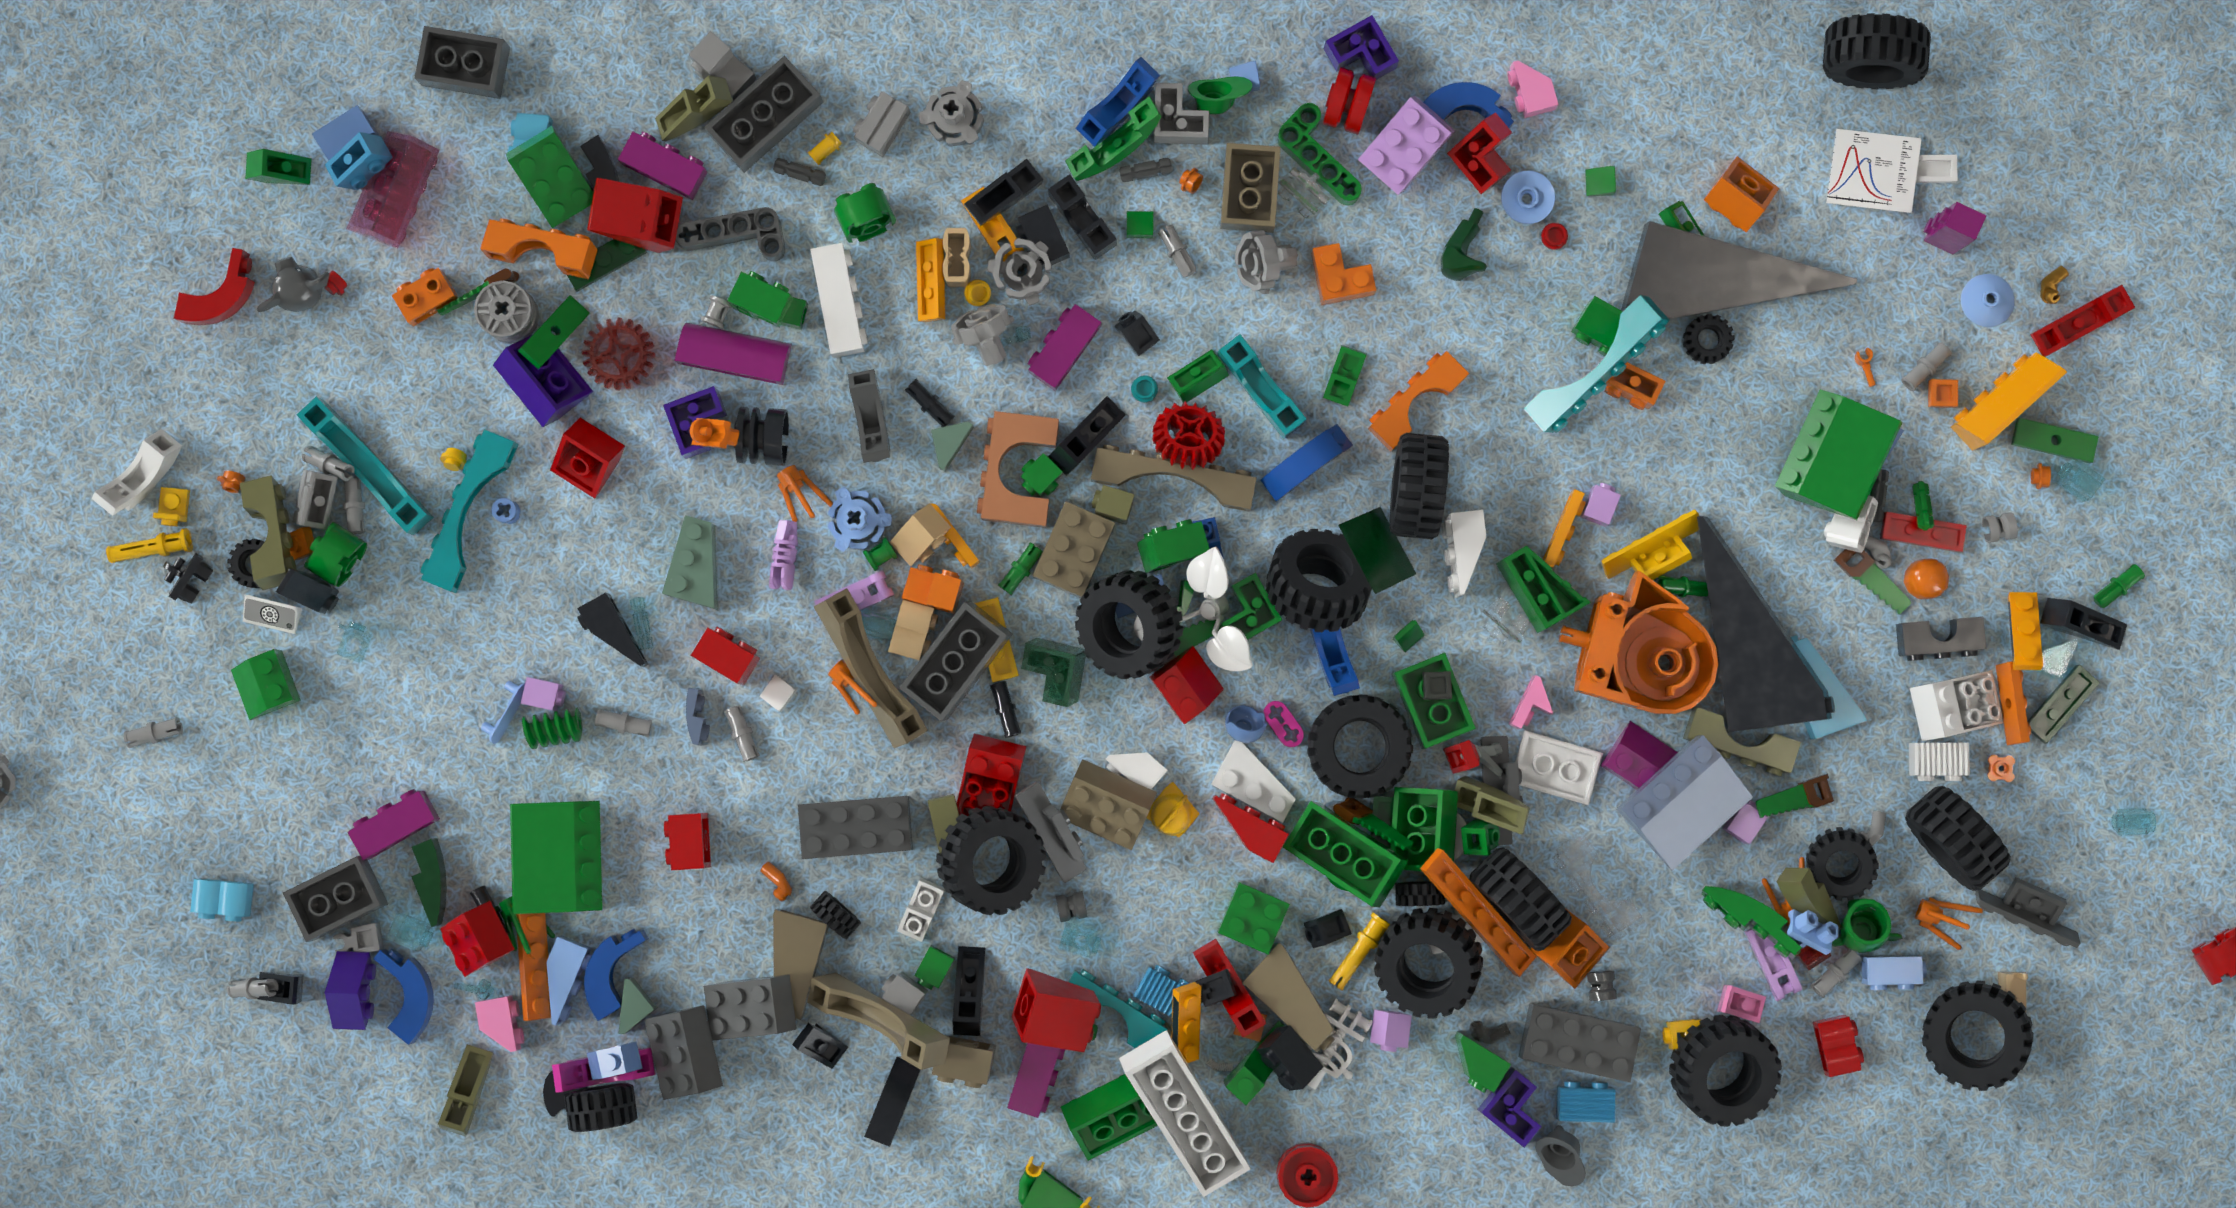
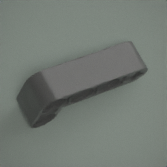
[676,207,785,261]

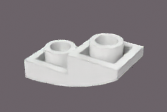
[897,878,945,942]

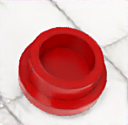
[1541,223,1568,250]
[324,270,348,296]

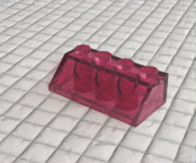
[346,131,440,248]

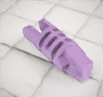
[769,520,798,590]

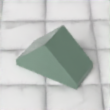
[931,422,974,472]
[618,977,658,1034]

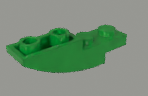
[1702,886,1802,960]

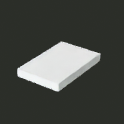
[1515,730,1603,805]

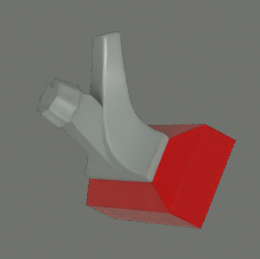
[1443,740,1503,776]

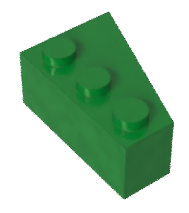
[1496,546,1591,633]

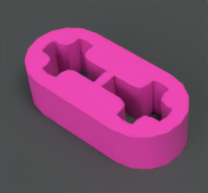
[1263,701,1304,747]

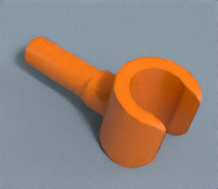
[1855,348,1876,387]

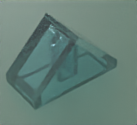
[2034,639,2078,680]

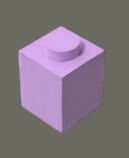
[1580,483,1621,527]
[521,677,566,711]
[1722,800,1768,844]
[1370,1009,1412,1052]

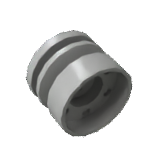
[474,280,540,344]

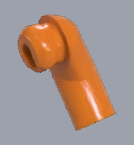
[760,862,792,901]

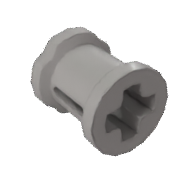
[701,295,732,329]

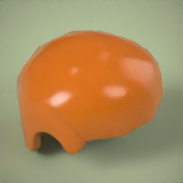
[1904,558,1949,600]

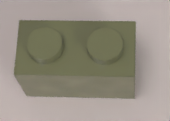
[1092,485,1135,525]

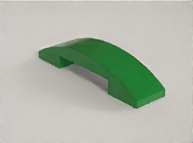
[1065,96,1162,181]

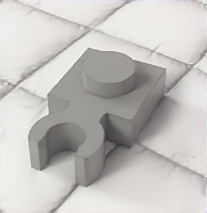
[333,923,384,952]

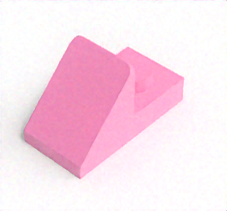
[1509,675,1553,729]
[1717,985,1766,1023]

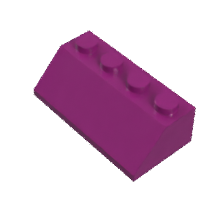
[1600,721,1678,790]

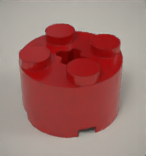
[2191,927,2236,985]

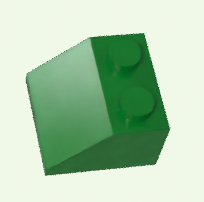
[1571,296,1623,356]
[231,649,301,720]
[1455,1031,1511,1093]

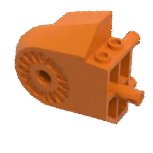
[1558,571,1718,714]

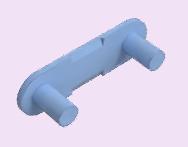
[481,681,525,744]

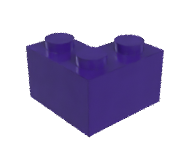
[1323,15,1399,80]
[663,386,727,459]
[324,951,376,1030]
[1477,1067,1542,1148]

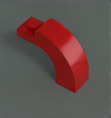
[173,248,255,325]
[1193,939,1266,1037]

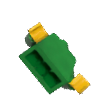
[1018,1156,1100,1208]

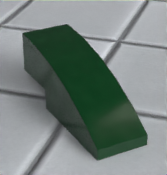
[411,838,447,927]

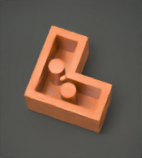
[1311,243,1376,305]
[902,564,964,614]

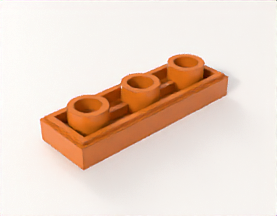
[1996,661,2031,746]

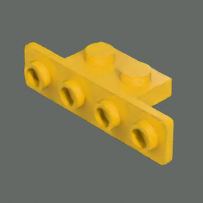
[1601,509,1699,580]

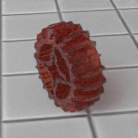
[582,317,656,391]

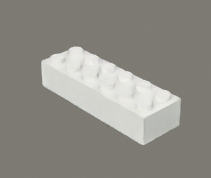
[1119,1030,1251,1197]

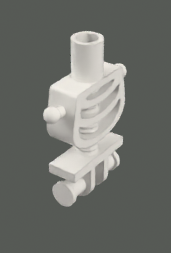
[1306,998,1373,1090]

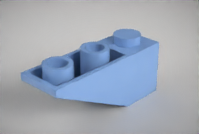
[547,935,592,1026]

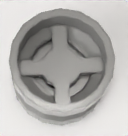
[1982,512,2018,543]

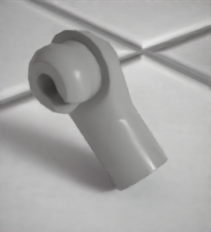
[1865,535,1892,569]
[1858,811,1886,846]

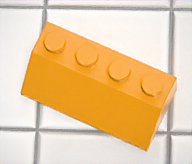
[1951,352,2067,451]

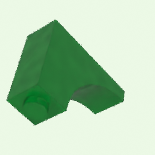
[1223,1020,1284,1105]

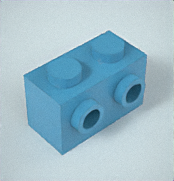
[325,132,393,190]

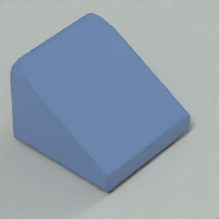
[1229,61,1260,92]

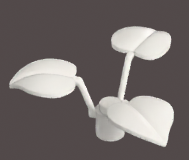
[1134,547,1253,671]

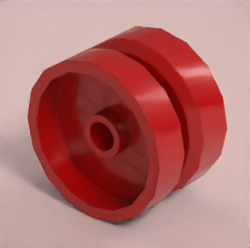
[1322,67,1376,135]
[1276,1142,1339,1208]

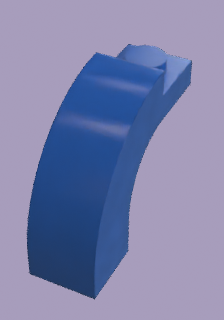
[1075,57,1161,147]
[1423,82,1514,128]
[1260,424,1353,501]
[1310,628,1360,696]
[584,928,649,1021]
[373,949,434,1045]

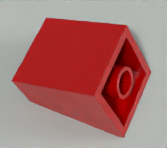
[1011,968,1101,1052]

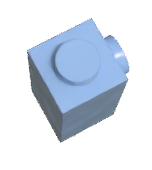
[1861,955,1927,990]

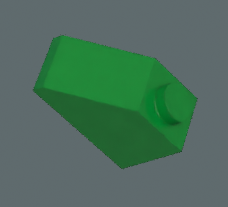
[245,149,312,185]

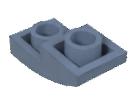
[686,688,710,746]

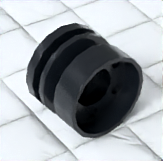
[734,407,789,466]

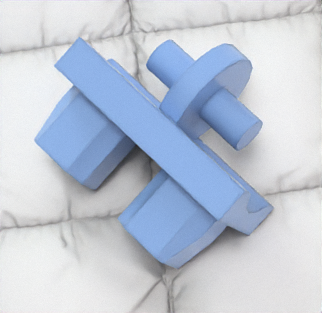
[1787,909,1839,955]

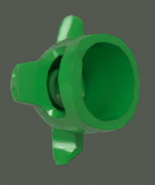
[1832,898,1903,953]

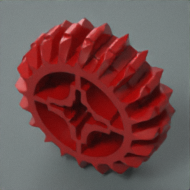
[1152,401,1225,470]

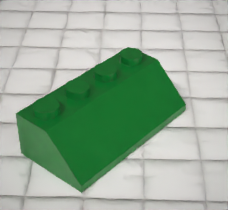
[1060,1074,1158,1161]

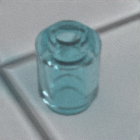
[861,608,897,641]
[2111,808,2156,836]

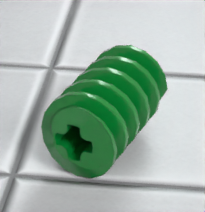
[522,707,583,749]

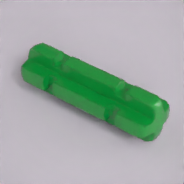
[1912,481,1934,531]

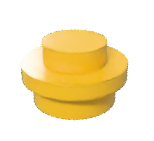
[964,279,991,306]
[440,448,467,471]

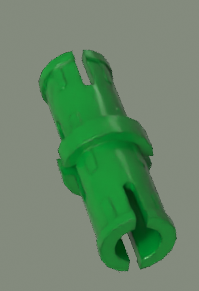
[998,542,1043,596]

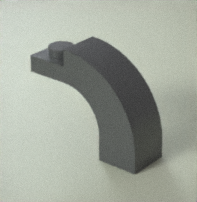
[848,369,890,463]

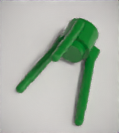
[499,896,555,954]

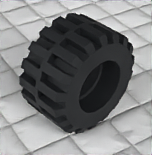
[1806,827,1879,901]
[564,1083,638,1132]

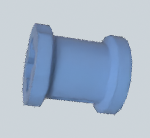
[492,498,521,524]

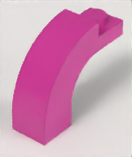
[552,1048,655,1092]

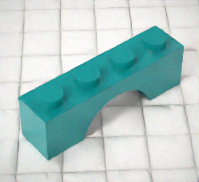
[1218,334,1307,439]
[1068,969,1168,1048]

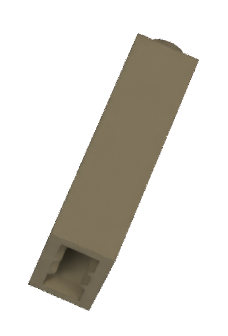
[773,909,829,1020]
[1243,943,1336,1052]

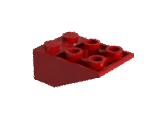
[587,178,683,253]
[957,733,1027,816]
[1212,793,1289,863]

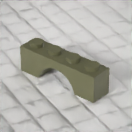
[240,475,297,590]
[1683,707,1801,777]

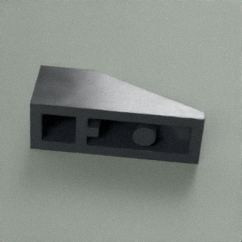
[1048,396,1126,476]
[275,568,339,614]
[577,593,649,667]
[2040,598,2127,650]
[952,946,986,1036]

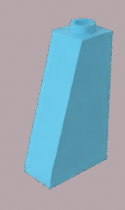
[1791,635,1867,740]

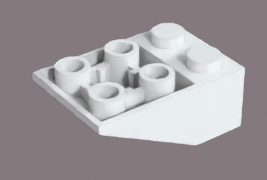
[1441,510,1486,598]
[1910,670,2004,741]

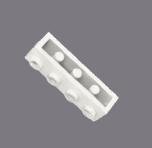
[810,243,868,358]

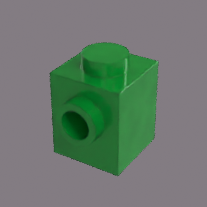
[1021,453,1063,497]

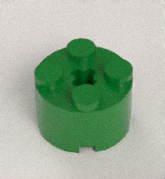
[834,183,896,243]
[304,522,367,587]

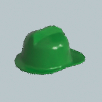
[1188,76,1253,115]

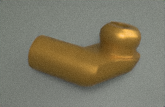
[2040,265,2069,304]

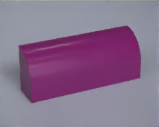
[674,322,792,385]

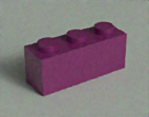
[618,131,708,200]
[1923,202,1987,255]
[1027,304,1102,391]
[347,789,440,860]
[1007,1043,1066,1118]

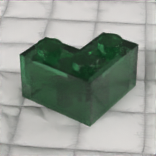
[1021,638,1086,707]

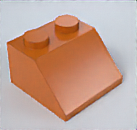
[1704,156,1779,232]
[1530,908,1610,989]

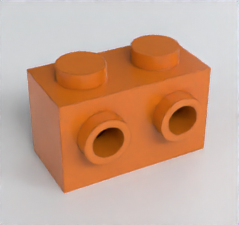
[392,268,459,327]
[1604,362,1666,410]

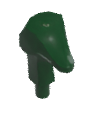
[1441,208,1487,281]

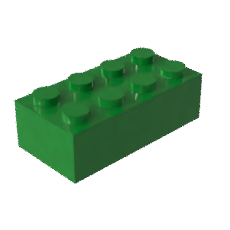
[1283,801,1409,907]

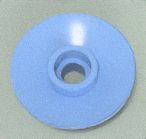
[1501,170,1555,224]
[1961,274,2014,327]

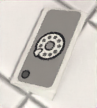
[243,595,302,634]

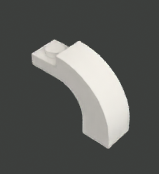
[92,429,182,516]

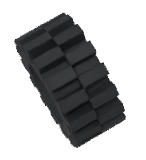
[1683,314,1735,364]
[227,539,265,589]
[1395,881,1445,906]
[810,891,861,940]

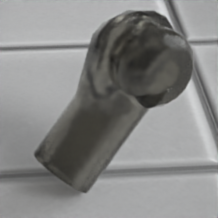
[1469,1020,1511,1045]

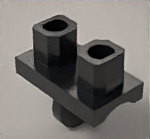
[163,553,213,604]

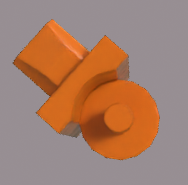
[690,418,739,449]

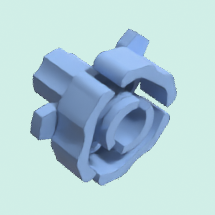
[828,487,892,552]

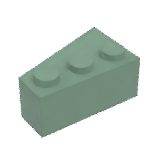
[662,515,718,610]

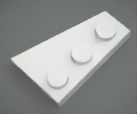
[1211,740,1296,823]

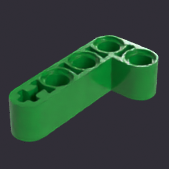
[1277,103,1362,206]

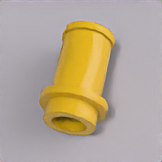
[807,132,842,165]

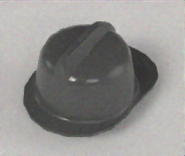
[1535,1125,1586,1187]

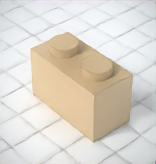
[889,503,951,566]

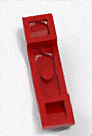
[2030,285,2135,357]

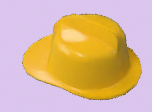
[1147,782,1200,837]

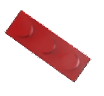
[1880,512,1967,553]

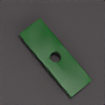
[518,295,590,369]
[2011,418,2099,463]

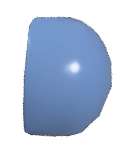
[1225,705,1267,743]

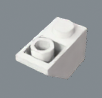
[1105,752,1168,789]

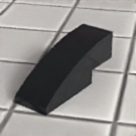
[580,135,619,189]
[964,159,1043,226]
[864,1057,920,1147]

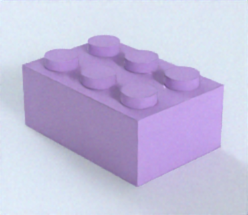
[1358,96,1455,195]

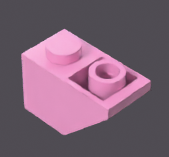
[1507,61,1559,118]
[475,995,524,1052]

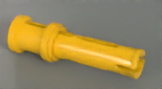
[106,528,193,563]
[1328,912,1390,991]

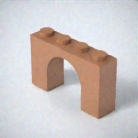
[977,411,1059,528]

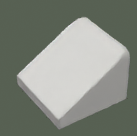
[760,674,797,712]

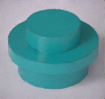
[1131,375,1158,403]

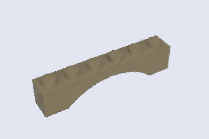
[1091,444,1257,512]
[814,588,928,748]
[807,972,950,1070]

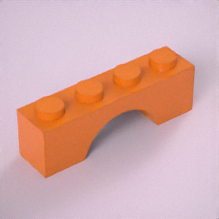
[480,218,598,279]
[1368,351,1470,452]

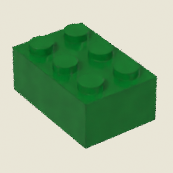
[506,126,594,228]
[1392,653,1476,749]
[1391,787,1458,871]

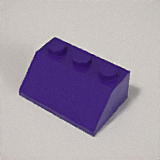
[493,335,593,427]

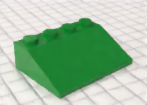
[1775,389,1903,520]
[510,801,603,914]

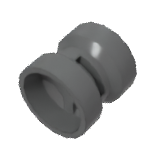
[1056,891,1088,922]
[1587,971,1617,1001]

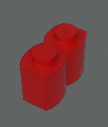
[1813,1015,1864,1077]

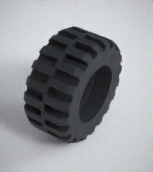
[1823,13,1931,90]
[1389,433,1449,540]
[1266,529,1372,633]
[1075,570,1183,679]
[1307,694,1413,799]
[1905,786,2011,891]
[936,806,1046,915]
[1469,847,1572,951]
[1374,907,1483,1019]
[1922,980,2034,1091]
[1669,1015,1782,1127]

